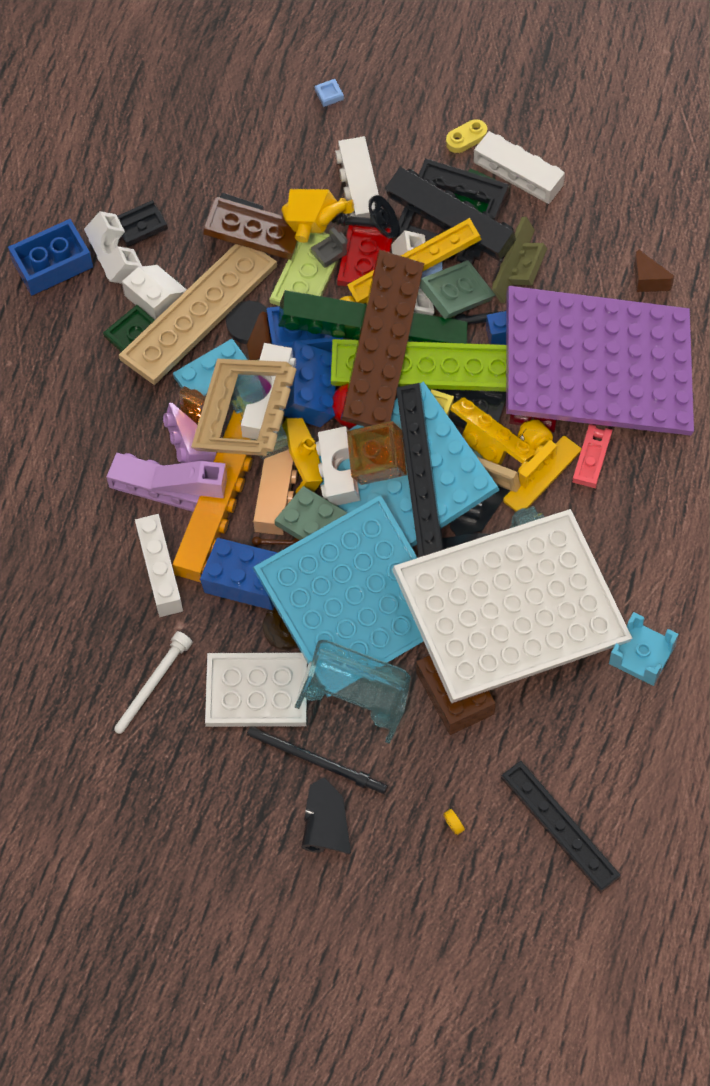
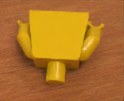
[281,189,355,243]

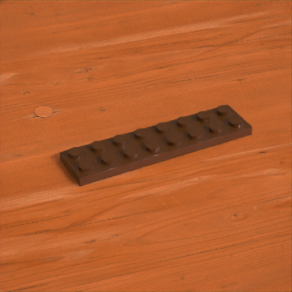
[340,250,424,433]

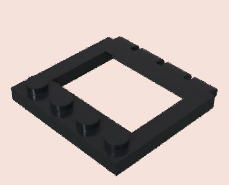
[396,158,510,266]

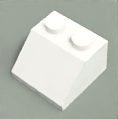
[122,265,187,320]

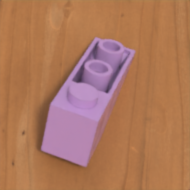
[163,403,216,463]
[152,461,227,498]

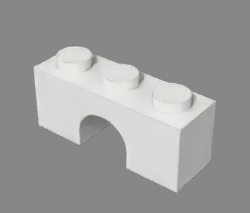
[84,211,142,284]
[316,426,360,506]

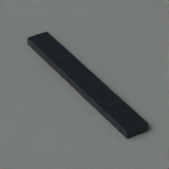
[396,383,444,557]

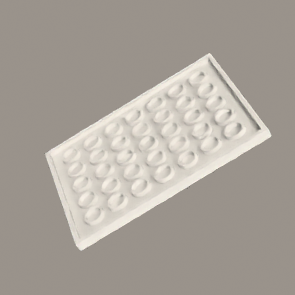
[392,509,632,703]

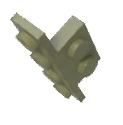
[492,217,547,303]

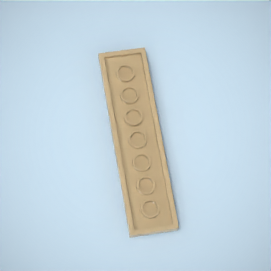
[119,244,277,385]

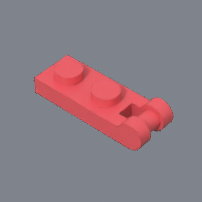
[572,424,613,488]

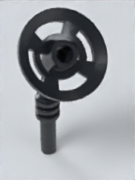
[332,195,399,238]

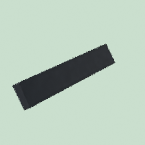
[501,760,621,893]

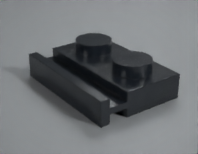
[117,200,168,247]

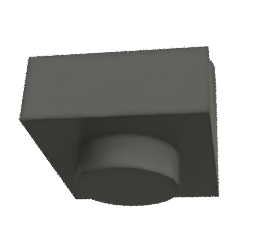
[311,227,348,268]

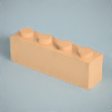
[253,437,298,535]

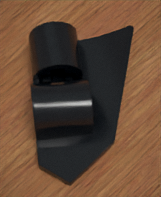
[449,485,510,536]
[301,777,351,855]

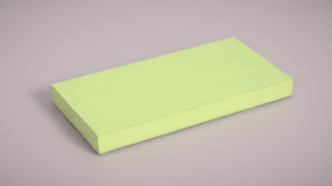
[270,232,339,306]

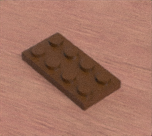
[203,196,297,260]

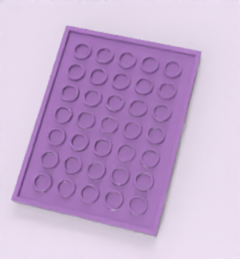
[506,286,694,436]

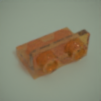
[179,386,207,425]

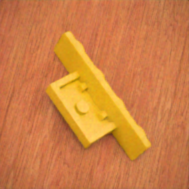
[450,398,536,465]
[503,436,581,515]

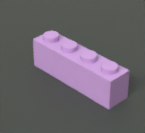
[107,453,200,512]

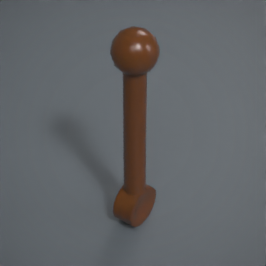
[252,536,300,546]

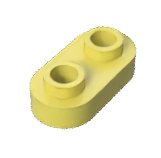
[446,119,487,153]

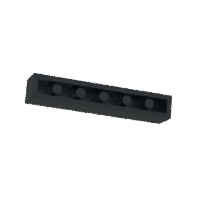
[385,167,516,262]

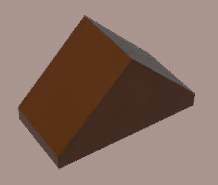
[634,249,674,292]

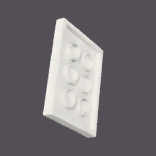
[205,653,307,727]

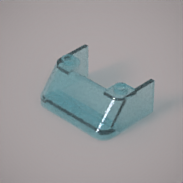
[294,640,411,744]

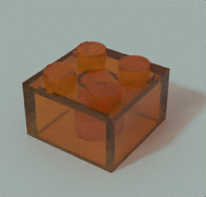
[347,421,407,485]

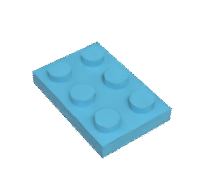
[173,339,253,411]

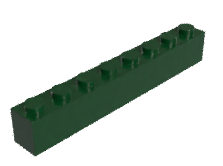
[278,290,467,344]

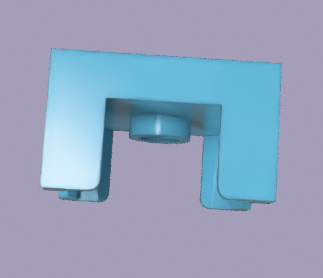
[609,612,679,686]

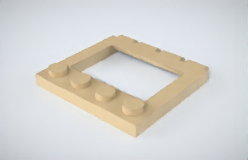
[191,359,297,456]

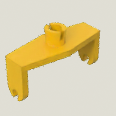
[277,418,322,494]

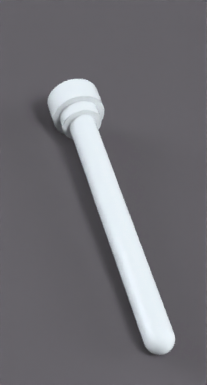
[114,631,193,734]

